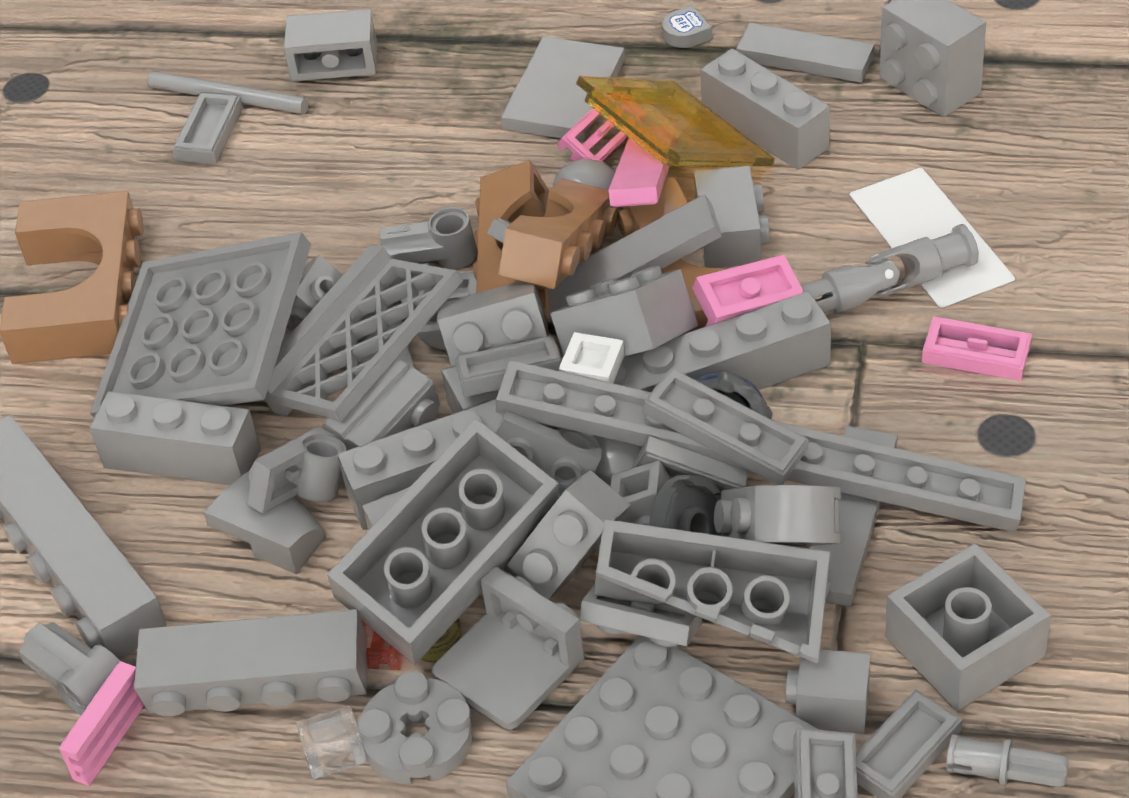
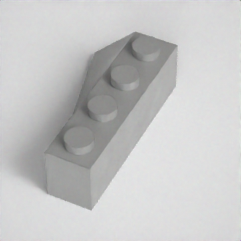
[594,519,830,663]

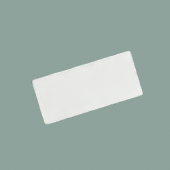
[850,168,1015,308]

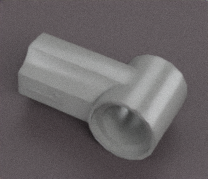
[380,207,478,269]
[19,622,120,715]

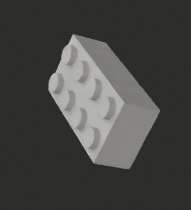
[327,418,559,665]

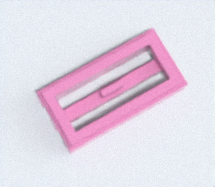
[557,88,647,162]
[922,316,1032,381]
[59,661,144,786]

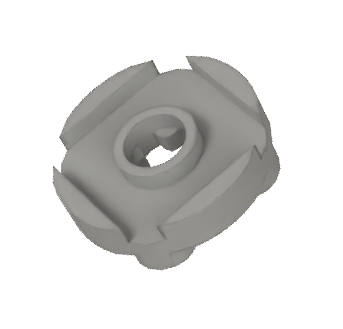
[357,671,473,784]

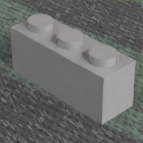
[700,48,830,170]
[90,391,260,485]

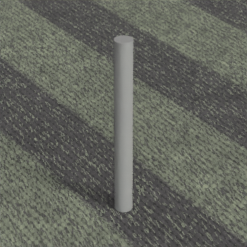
[148,71,308,114]

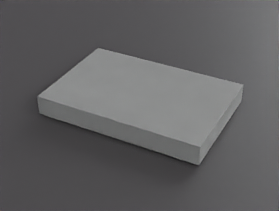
[501,36,625,142]

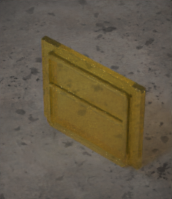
[576,76,775,167]

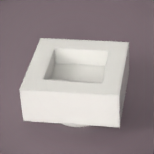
[559,332,625,384]

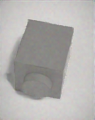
[786,649,871,734]

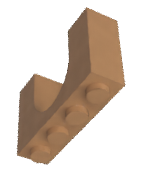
[0,191,144,364]

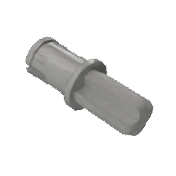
[947,734,1069,787]

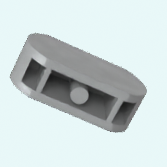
[714,485,841,546]

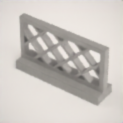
[265,244,463,421]

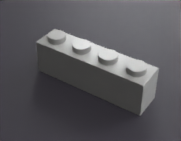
[134,609,368,716]

